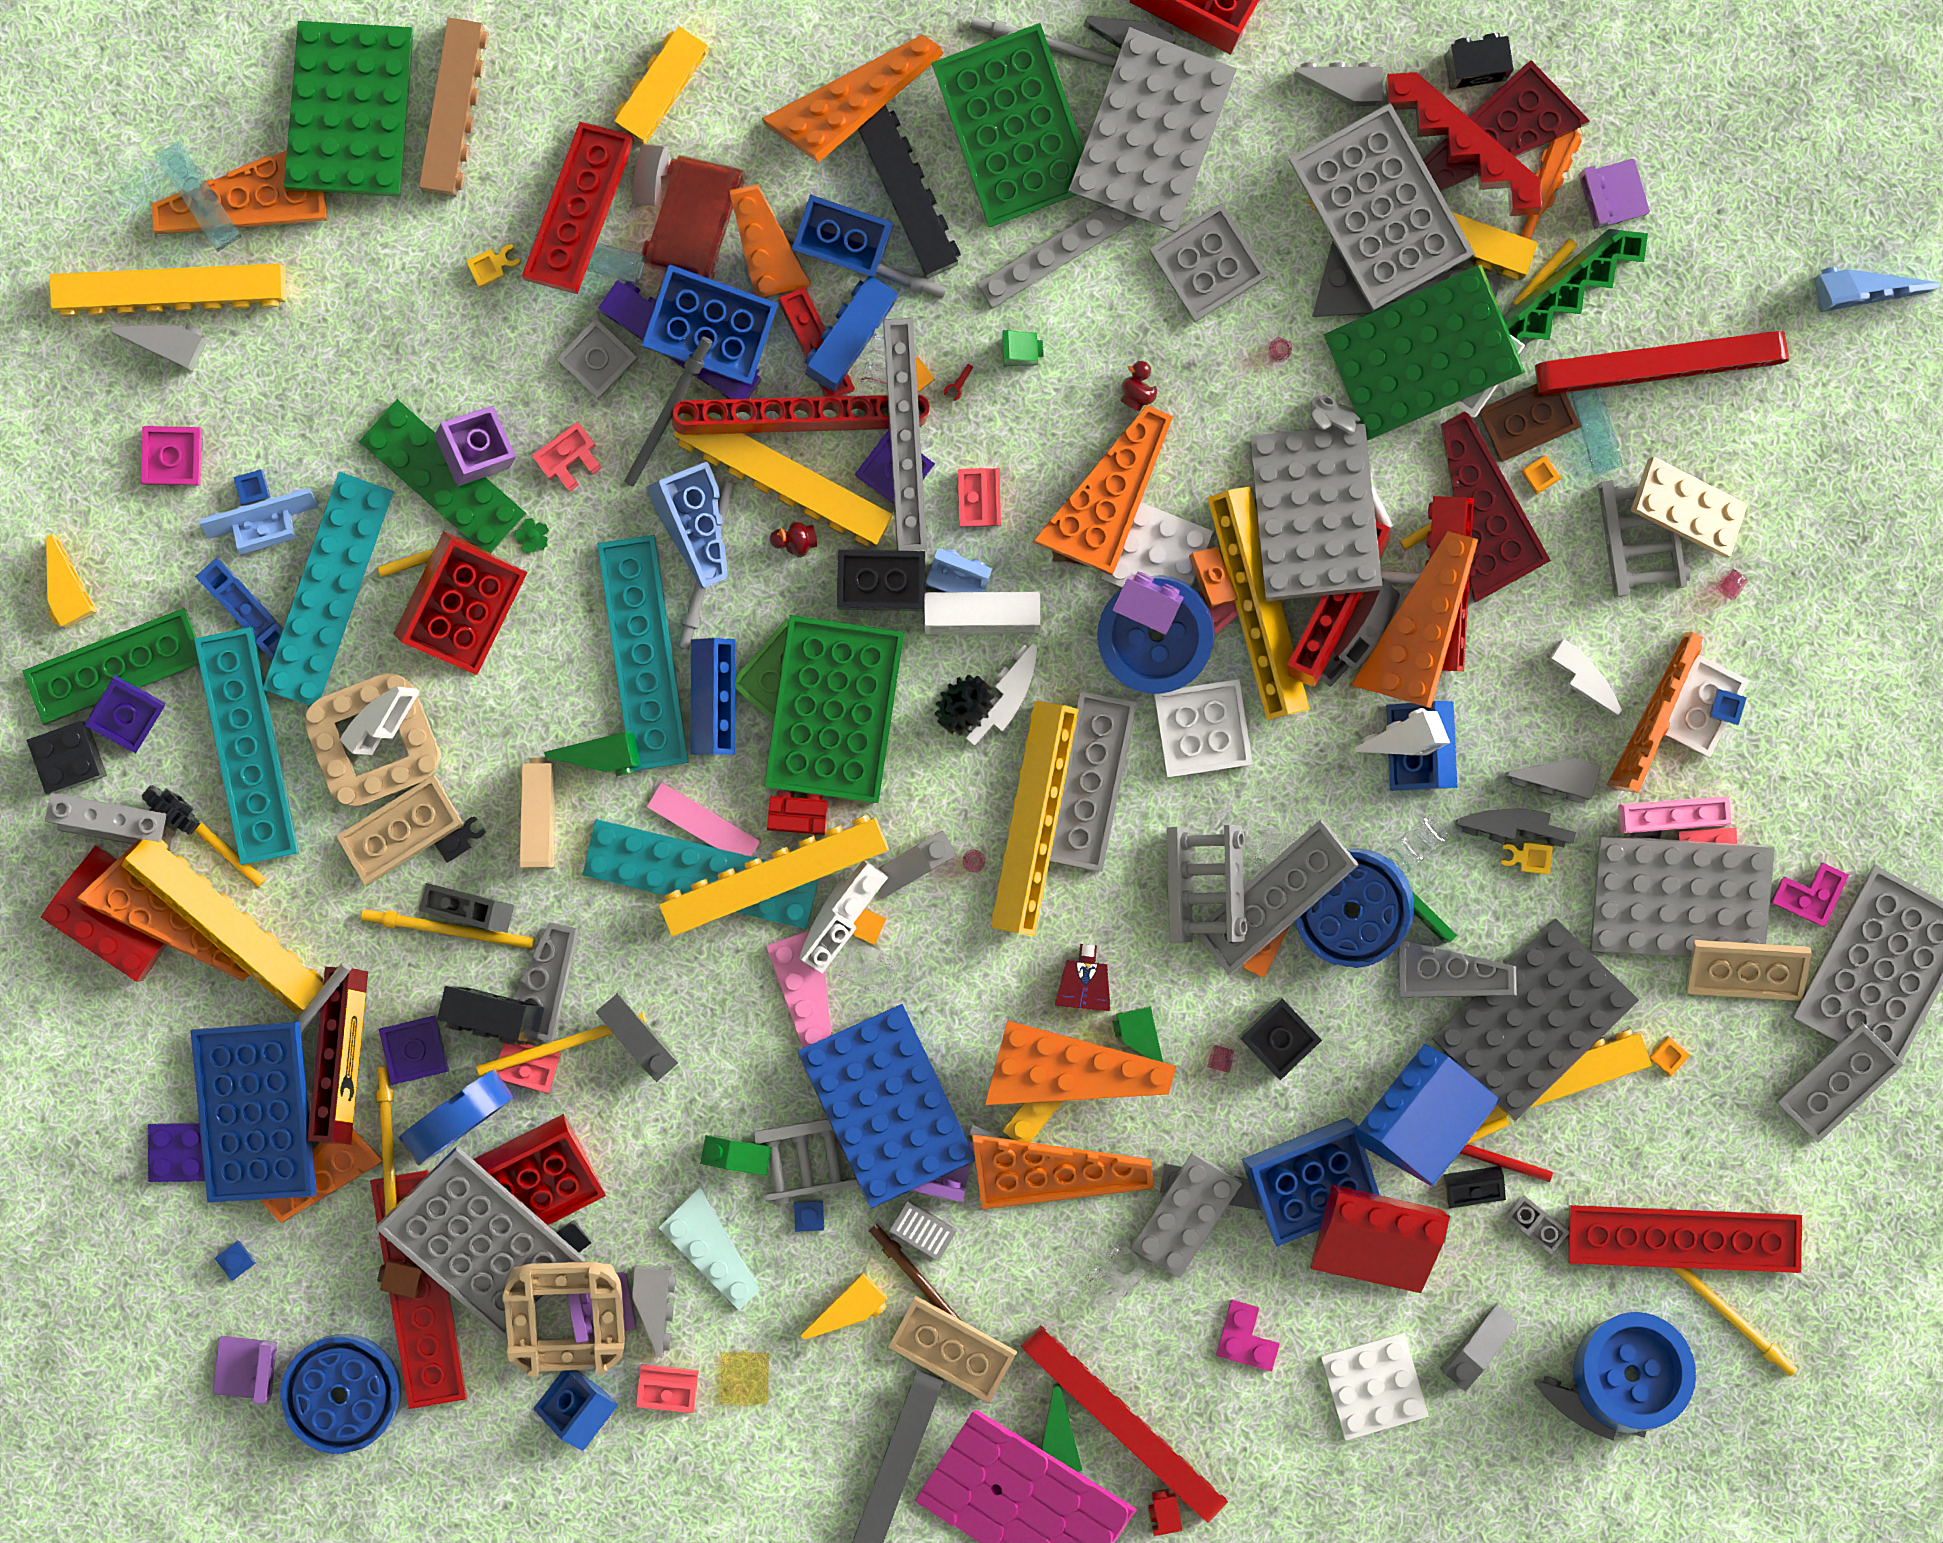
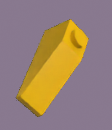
[46,534,97,628]
[800,1272,887,1340]

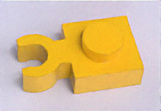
[466,244,521,288]
[1501,842,1553,875]

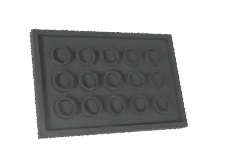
[1432,919,1639,1122]

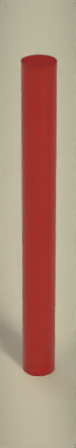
[1460,1144,1553,1182]

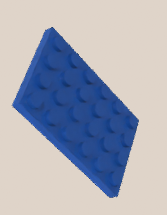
[797,1004,975,1210]
[190,1021,317,1203]

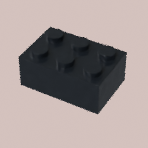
[837,549,925,611]
[437,986,544,1045]

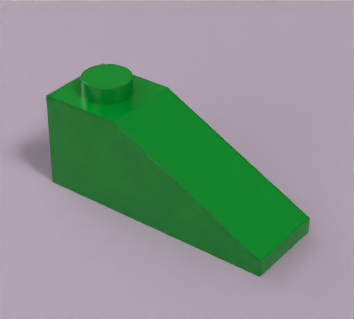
[544,732,641,777]
[1041,1383,1083,1472]

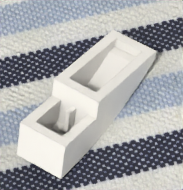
[1548,639,1622,716]
[339,687,419,755]

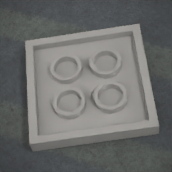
[1149,203,1268,323]

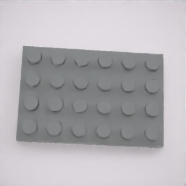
[1068,27,1237,232]
[1288,103,1475,311]
[1250,424,1383,602]
[1590,835,1775,957]
[1791,865,1943,1073]
[376,1146,585,1341]

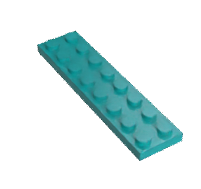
[263,472,394,706]
[597,535,689,771]
[194,627,299,865]
[582,819,819,929]

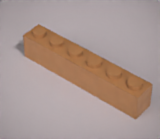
[419,17,489,197]

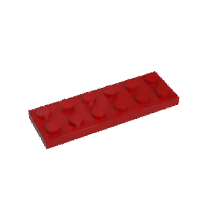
[522,121,635,294]

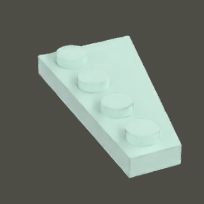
[658,1187,760,1310]

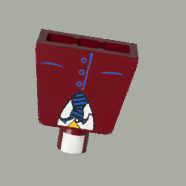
[1055,944,1110,1011]

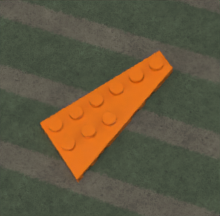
[1032,405,1173,576]
[985,1020,1176,1105]
[972,1135,1154,1209]

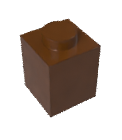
[377,1259,424,1298]

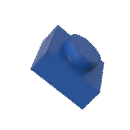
[233,469,271,506]
[1709,689,1747,725]
[794,1201,824,1232]
[214,1240,256,1281]

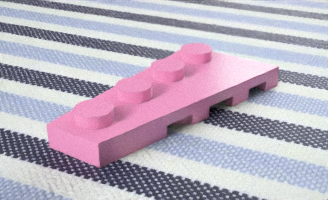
[766,930,832,1048]

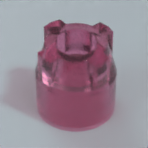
[1268,337,1293,362]
[1716,569,1748,601]
[962,849,985,872]
[1207,1045,1234,1073]

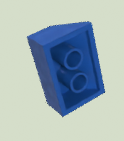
[792,194,894,277]
[1386,701,1458,791]

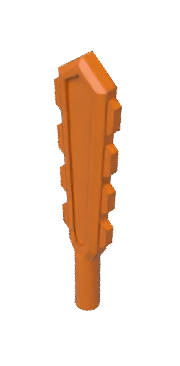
[1520,129,1582,240]

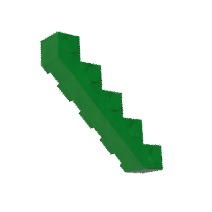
[1503,229,1648,358]

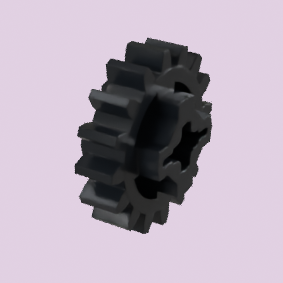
[935,674,995,736]
[141,785,200,835]

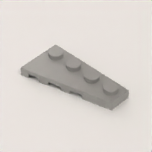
[512,923,579,1042]
[1399,940,1517,998]

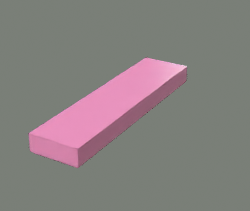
[647,782,761,856]
[1618,796,1731,833]

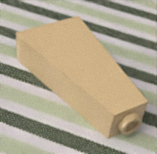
[520,758,555,868]

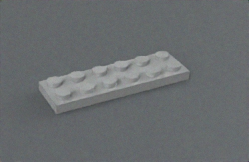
[1050,691,1137,872]
[1197,820,1359,975]

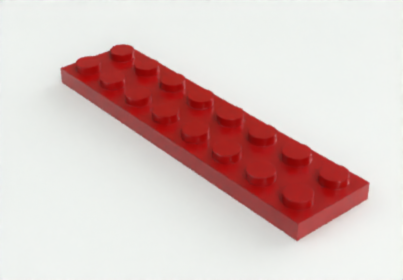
[370,1170,467,1409]
[1568,1205,1802,1273]

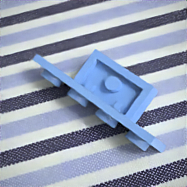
[199,488,318,555]

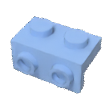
[925,548,992,592]

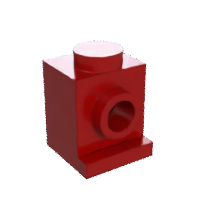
[1148,1489,1182,1536]

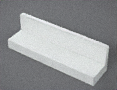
[925,592,1040,634]

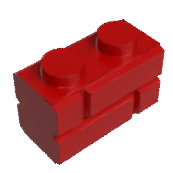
[767,791,828,835]

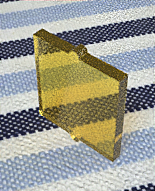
[720,1349,769,1406]

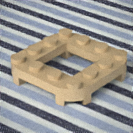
[305,673,441,806]
[503,1262,625,1377]

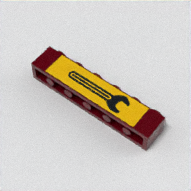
[307,967,368,1145]

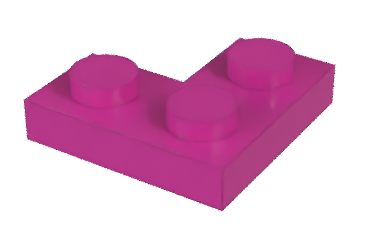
[1770,863,1849,927]
[1216,1299,1280,1371]

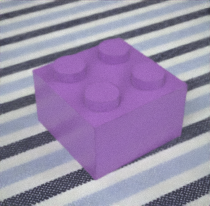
[434,405,516,486]
[1113,571,1184,635]

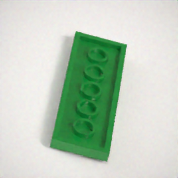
[359,399,527,553]
[22,608,199,725]

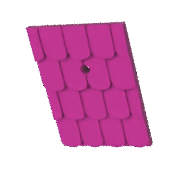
[915,1410,1137,1543]

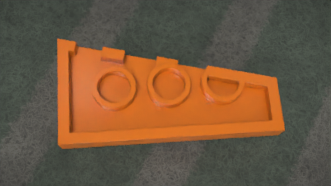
[729,184,811,297]
[261,1129,383,1223]

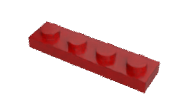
[777,286,855,397]

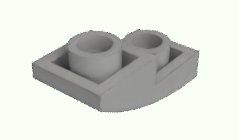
[632,144,668,206]
[1506,1195,1569,1256]

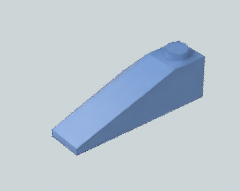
[1814,267,1940,312]
[646,461,728,589]

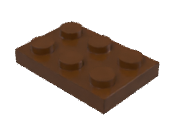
[1479,383,1581,463]

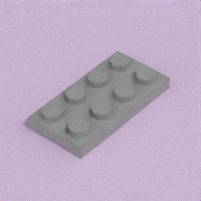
[1777,1021,1904,1143]
[1131,1151,1242,1278]

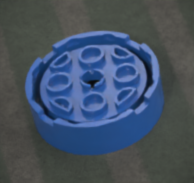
[1097,575,1215,694]
[1295,848,1414,968]
[398,1069,515,1166]
[1573,1312,1696,1433]
[280,1334,401,1454]

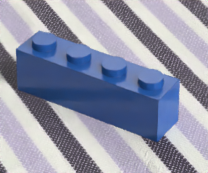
[804,276,898,393]
[690,638,735,755]

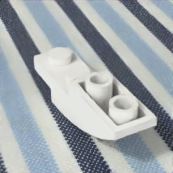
[965,644,1037,746]
[799,860,888,973]

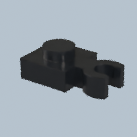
[435,817,486,863]

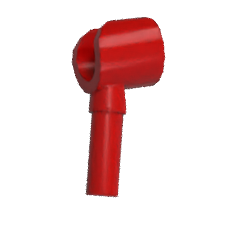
[944,364,974,401]

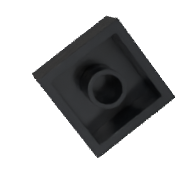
[1444,33,1514,90]
[26,721,107,795]
[1238,997,1322,1080]

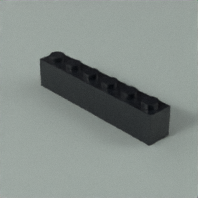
[858,105,961,279]

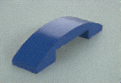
[195,557,283,660]

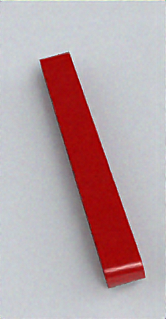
[1534,331,1790,395]
[672,395,930,435]
[1021,1325,1228,1523]

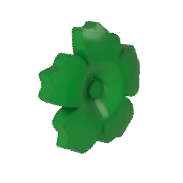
[514,518,549,554]

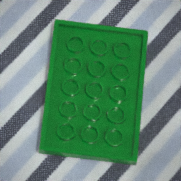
[284,21,413,197]
[931,23,1084,228]
[1324,265,1526,441]
[764,615,904,803]

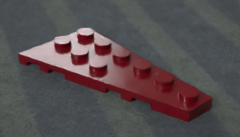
[1423,60,1590,192]
[1440,411,1551,603]

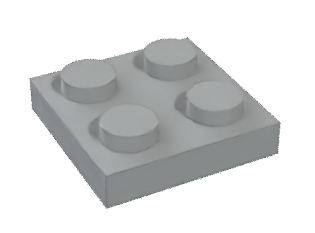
[556,318,638,400]

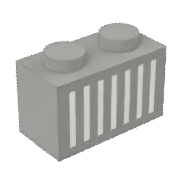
[889,1199,957,1262]

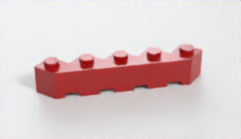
[1385,72,1542,216]

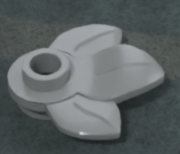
[1311,395,1360,435]

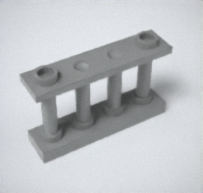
[1598,480,1690,598]
[45,793,176,851]
[1167,825,1247,943]
[754,1118,861,1205]

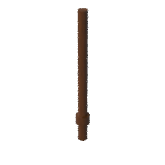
[868,1223,962,1321]

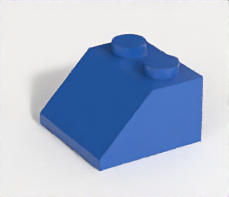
[533,1370,618,1451]

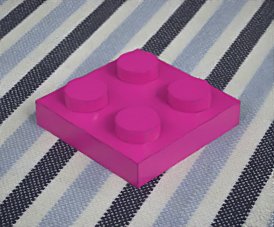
[141,426,202,486]

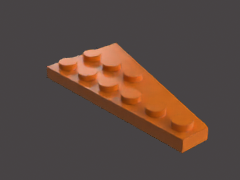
[762,34,944,163]
[152,148,327,234]
[1351,531,1478,708]
[1607,632,1703,793]
[76,839,249,982]

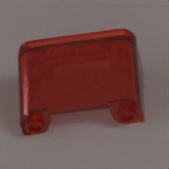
[641,155,746,280]

